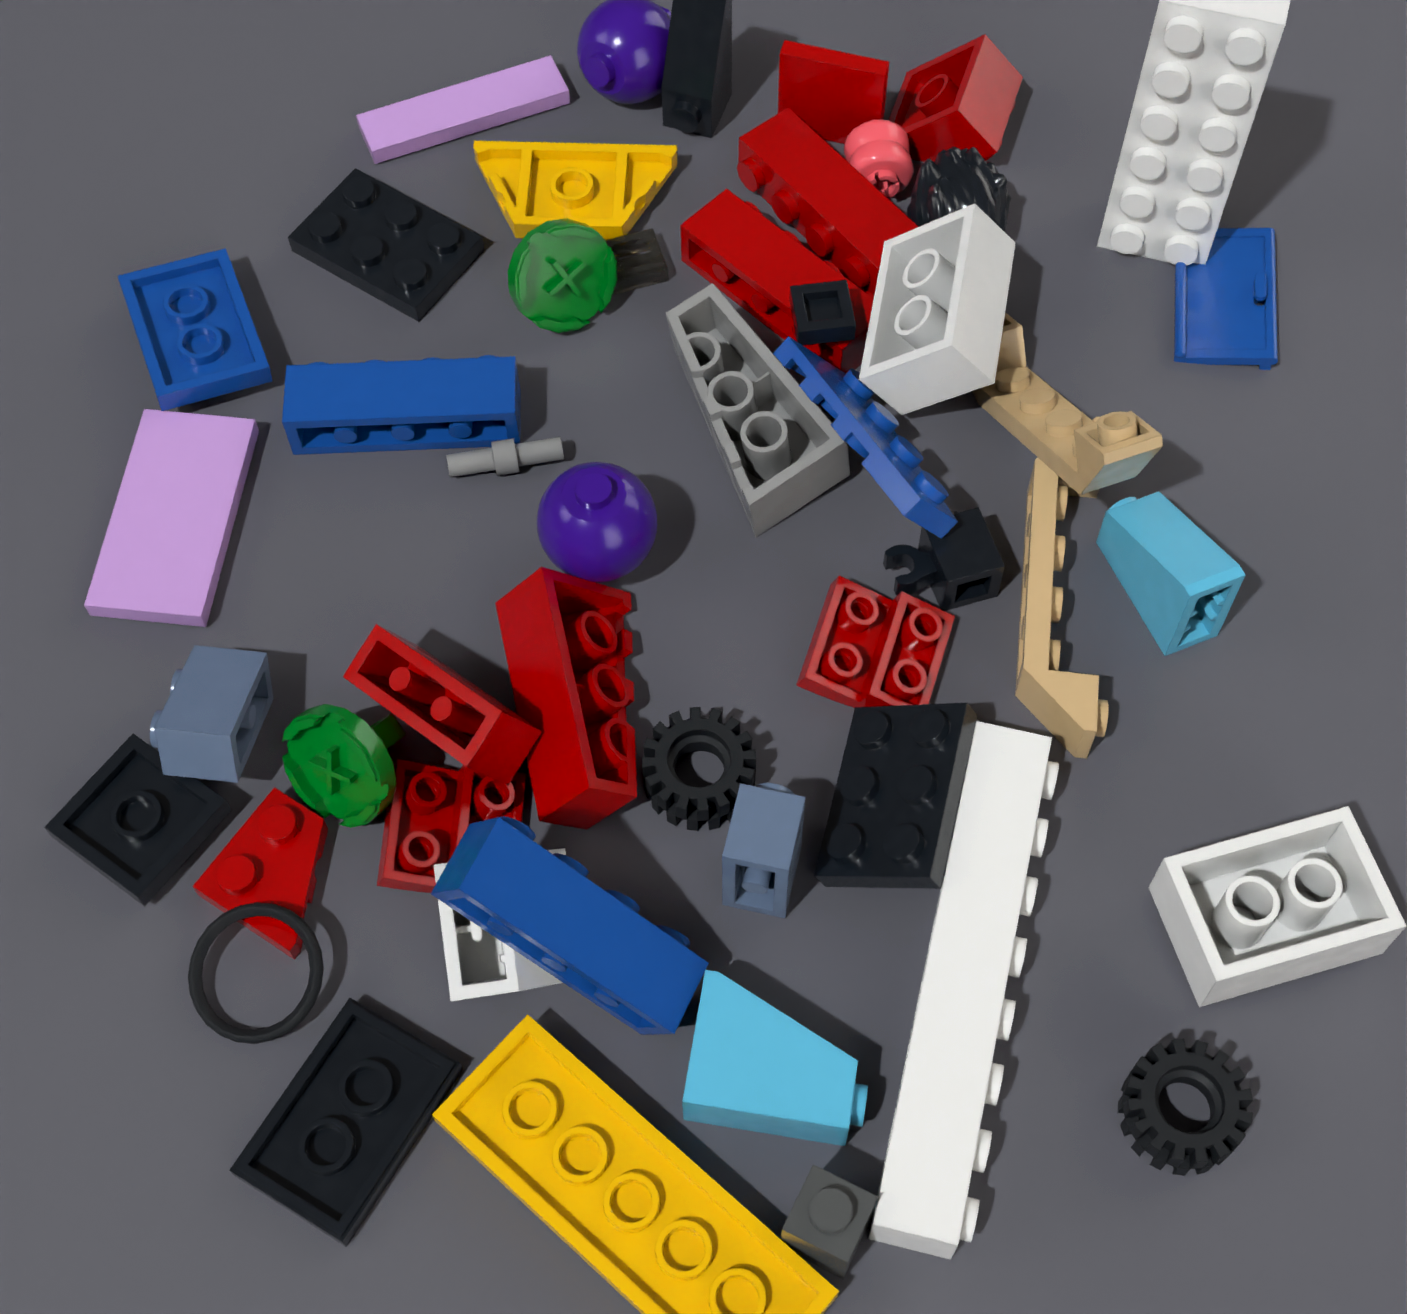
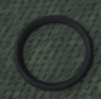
[188,902,324,1044]

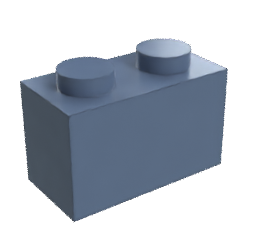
[150,645,274,783]
[722,783,806,918]

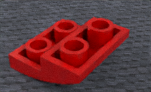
[796,575,955,708]
[377,759,526,893]

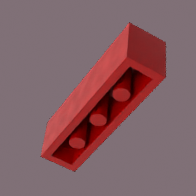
[737,107,918,294]
[680,188,874,373]

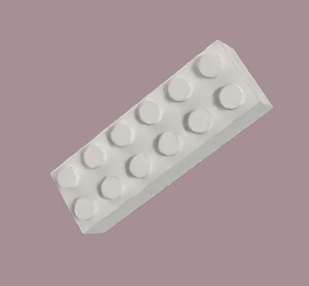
[1097,0,1290,266]

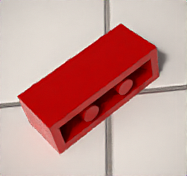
[343,624,542,785]

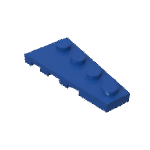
[773,336,958,539]

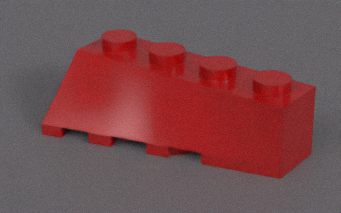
[495,566,637,830]

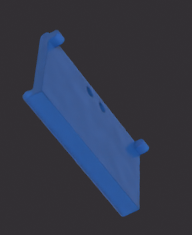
[1174,228,1278,370]

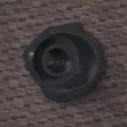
[907,147,1011,231]

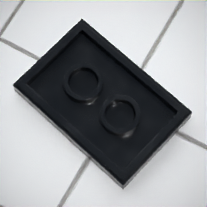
[229,998,463,1247]

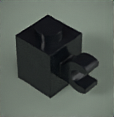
[883,507,1005,611]

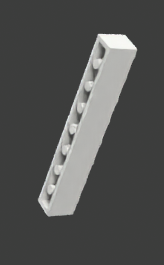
[868,721,1059,1260]

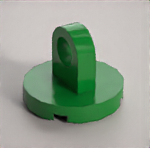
[508,218,617,333]
[282,704,406,828]

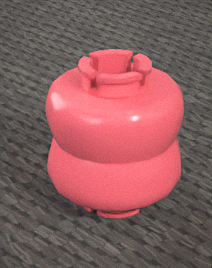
[844,119,914,198]

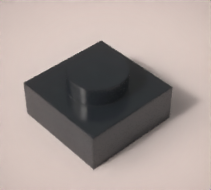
[789,280,856,345]

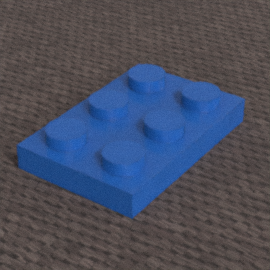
[118,248,273,411]

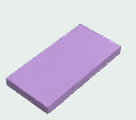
[84,409,259,627]

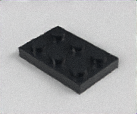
[288,168,484,322]
[814,703,977,889]

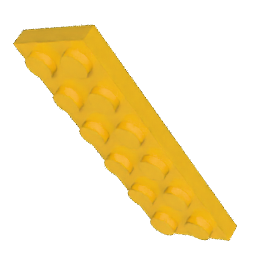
[432,1014,839,1314]

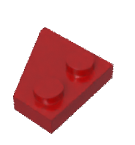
[192,787,328,960]

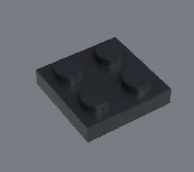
[44,733,231,907]

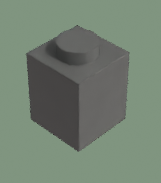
[781,1164,878,1279]

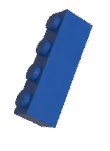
[282,355,521,455]
[431,816,709,1035]

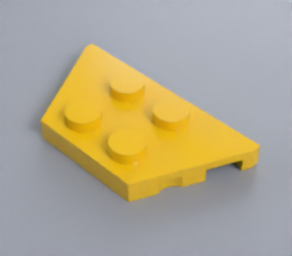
[473,141,678,241]

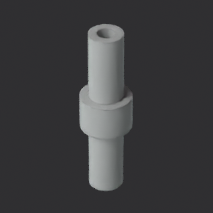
[446,437,564,477]

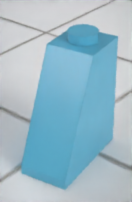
[1096,491,1246,656]
[682,970,868,1146]

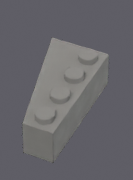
[666,283,850,538]

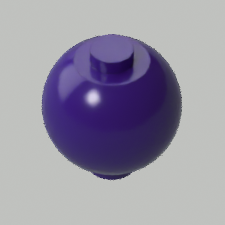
[577,0,671,104]
[537,462,657,583]

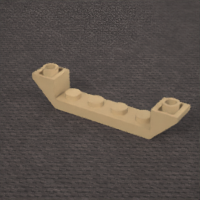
[973,313,1163,495]
[1015,416,1109,759]

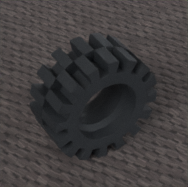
[642,707,756,831]
[1118,1039,1253,1176]

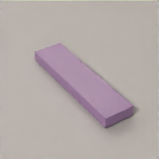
[356,55,570,164]

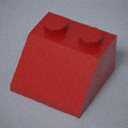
[889,34,1023,162]

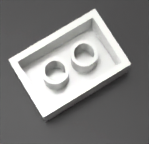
[859,203,1016,415]
[1148,806,1407,1007]

